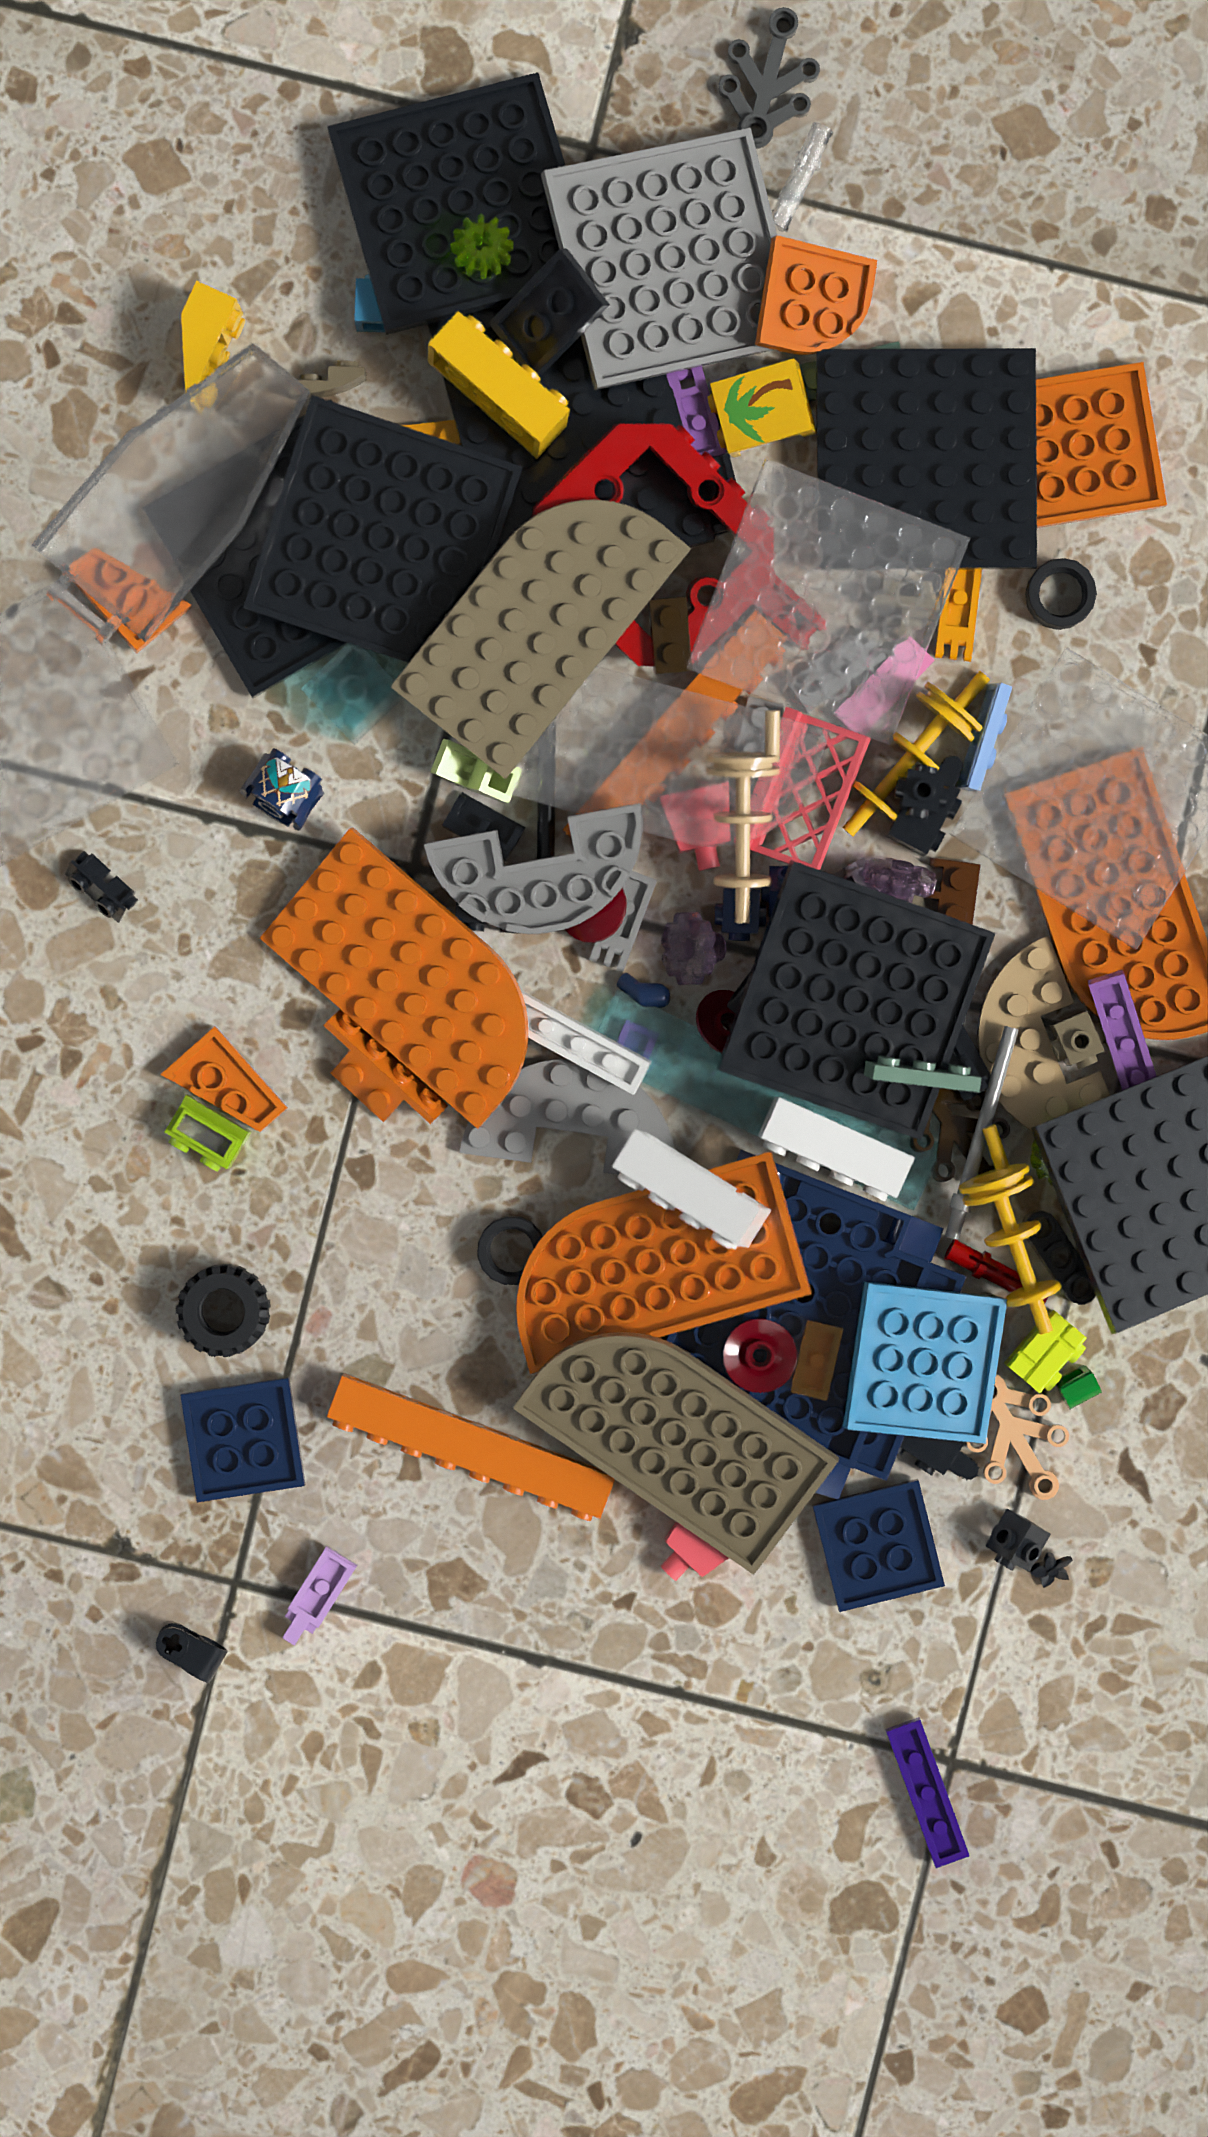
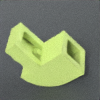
[430,739,522,803]

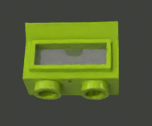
[165,1094,252,1172]

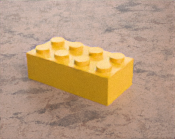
[428,311,570,459]

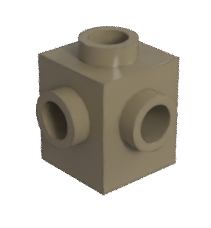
[1049,1011,1106,1070]

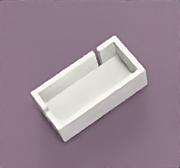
[758,1096,915,1201]
[612,1129,771,1250]

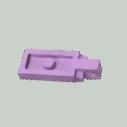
[282,1546,357,1646]

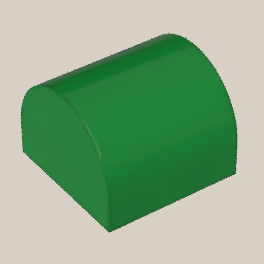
[1056,1365,1102,1410]

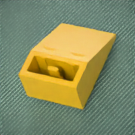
[181,280,245,412]

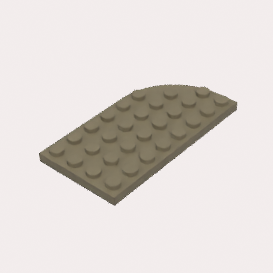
[390,500,691,779]
[513,1332,839,1575]

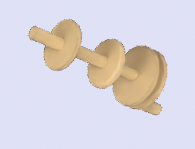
[707,710,780,923]

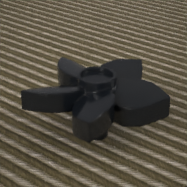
[1030,1552,1073,1588]

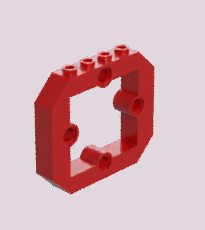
[532,424,774,666]

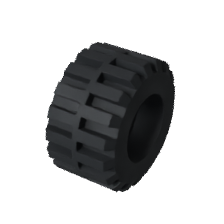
[176,1264,271,1358]

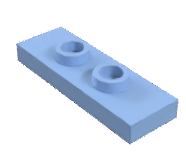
[957,683,1012,791]

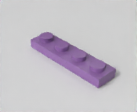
[1088,969,1157,1090]

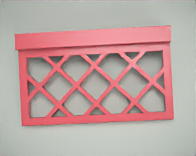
[733,707,871,870]

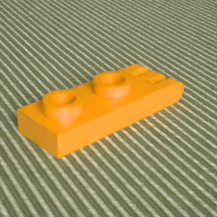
[934,569,982,662]

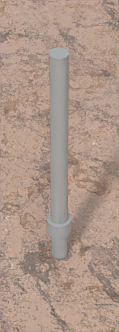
[945,1026,1018,1240]

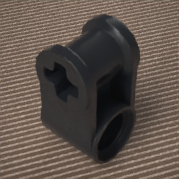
[156,1623,228,1683]

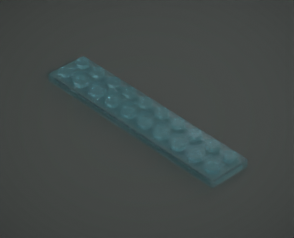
[597,989,938,1211]

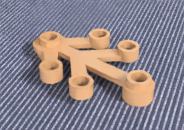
[965,1374,1069,1500]

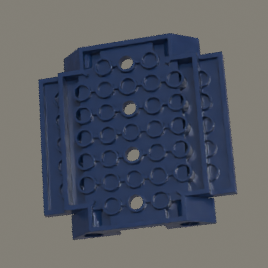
[660,1149,966,1500]

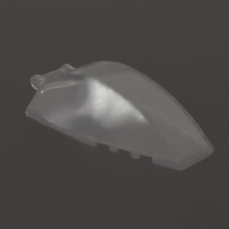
[32,343,310,645]

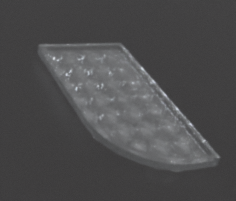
[508,666,830,847]

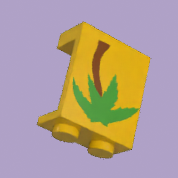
[707,358,817,458]

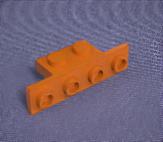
[323,1009,448,1124]

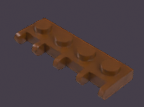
[924,858,981,925]

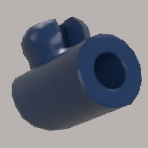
[616,973,671,1008]

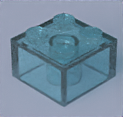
[301,643,404,745]

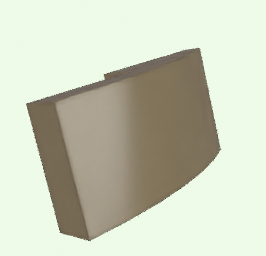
[291,360,367,400]

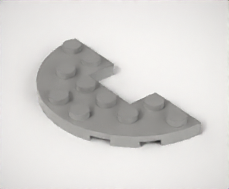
[424,803,643,934]
[459,1059,674,1175]

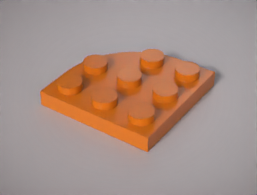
[755,235,878,355]

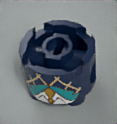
[239,748,324,831]

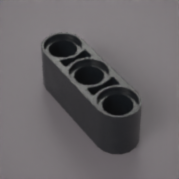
[1021,1210,1096,1305]

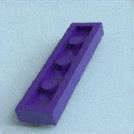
[885,1717,970,1868]

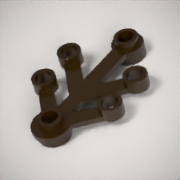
[910,1088,1010,1183]

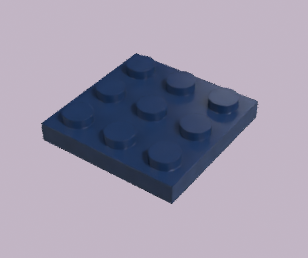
[180,1377,306,1503]
[812,1479,945,1612]

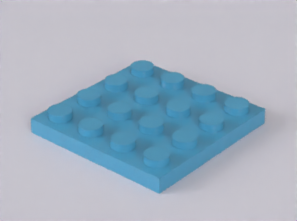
[843,1281,1007,1444]

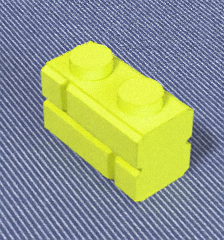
[1004,1308,1087,1393]

